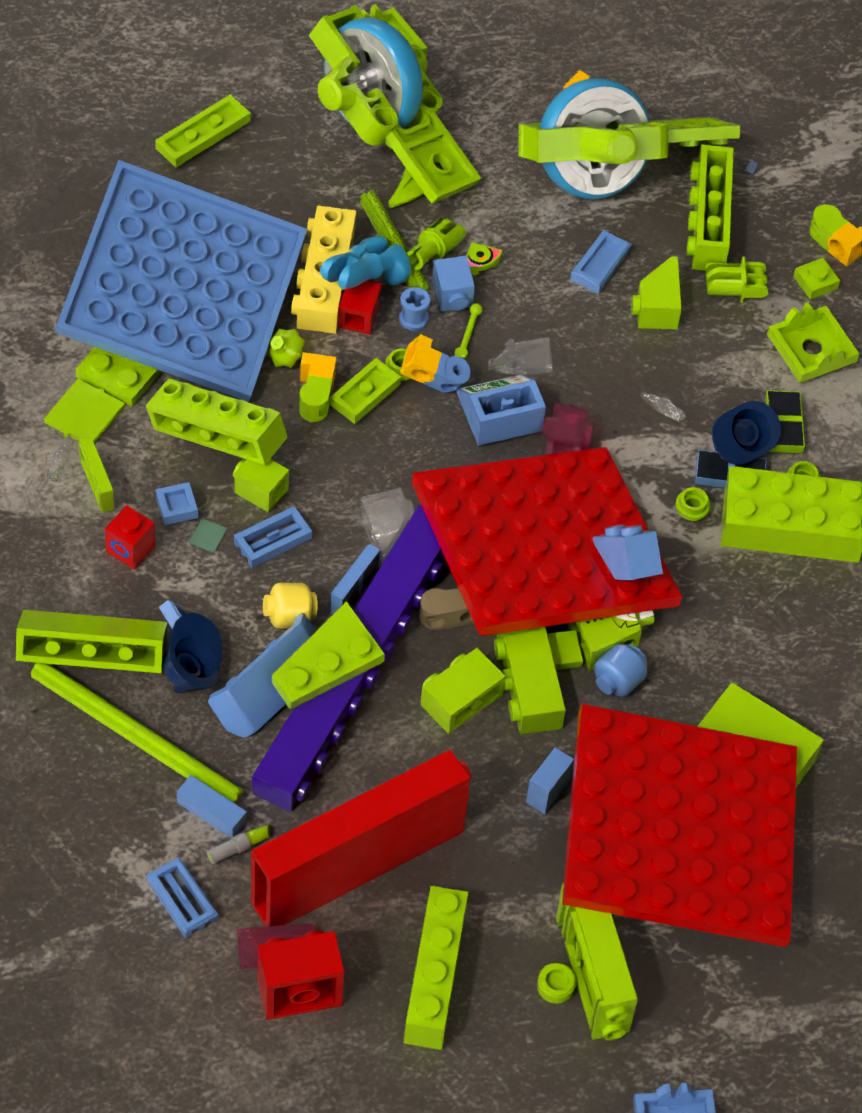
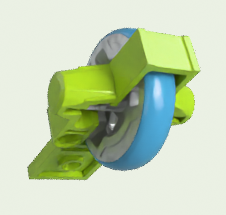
[309,5,482,204]
[518,78,740,199]

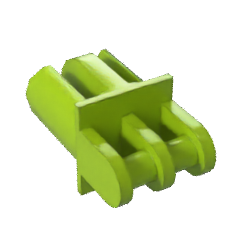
[705,256,769,303]

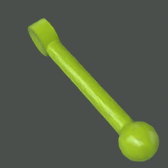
[455,303,483,360]

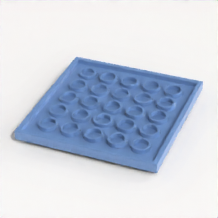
[55,160,307,402]

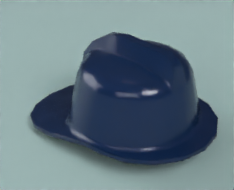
[712,401,781,465]
[163,613,222,693]

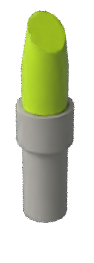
[207,824,271,864]

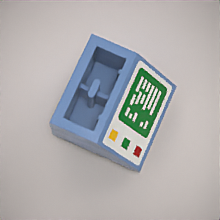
[457,374,546,446]

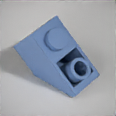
[593,525,663,580]

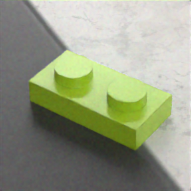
[330,358,401,424]

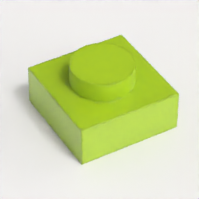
[793,258,840,300]

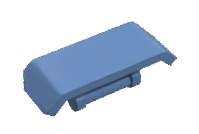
[208,613,316,738]

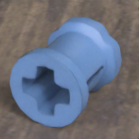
[399,287,430,331]

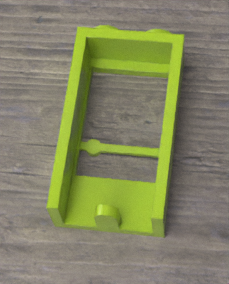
[556,883,638,1040]

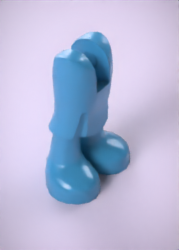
[320,236,411,290]

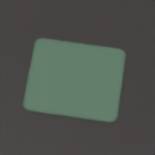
[189,519,227,552]

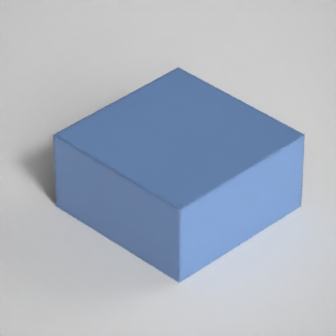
[526,748,574,814]

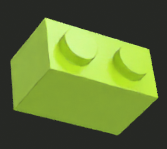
[420,648,506,734]

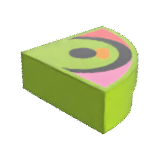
[466,242,503,275]

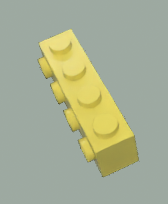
[291,205,356,334]

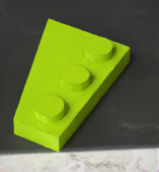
[272,601,385,710]

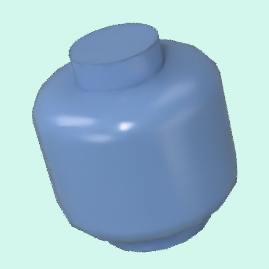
[594,643,647,697]

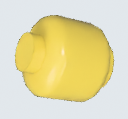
[263,582,318,629]

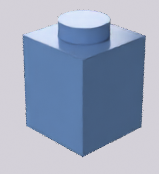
[432,256,475,312]

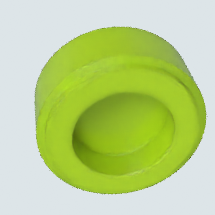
[537,963,576,1004]

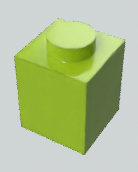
[233,459,289,513]

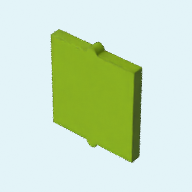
[44,379,125,444]

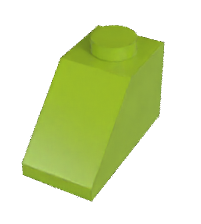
[631,256,681,329]

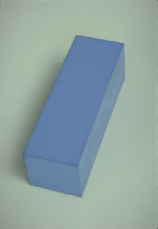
[177,775,247,838]

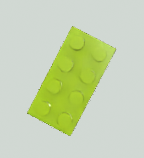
[720,466,862,563]

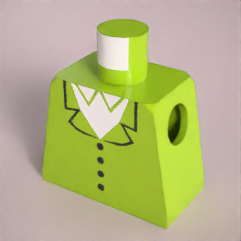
[566,610,654,671]

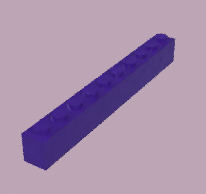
[252,505,445,812]

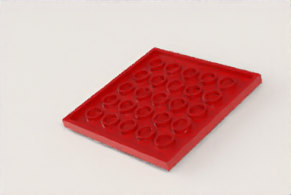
[411,447,682,636]
[562,704,797,947]

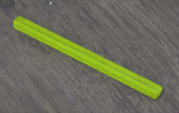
[30,663,243,805]

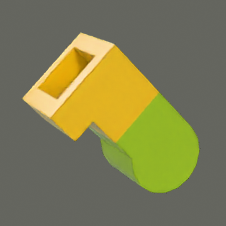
[809,204,862,267]
[299,352,336,422]

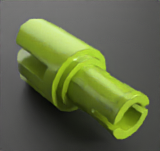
[406,216,467,270]

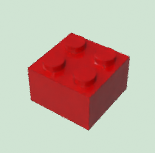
[257,930,344,1020]

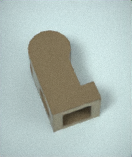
[419,588,474,630]

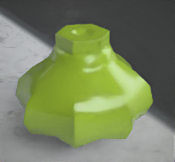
[266,329,306,368]

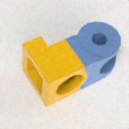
[400,334,471,393]

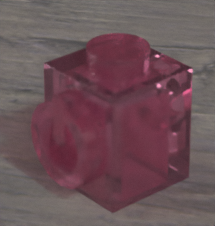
[541,403,594,455]

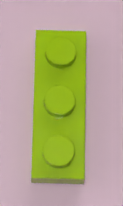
[155,94,251,168]

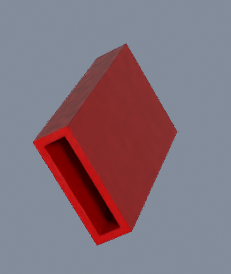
[251,749,472,933]

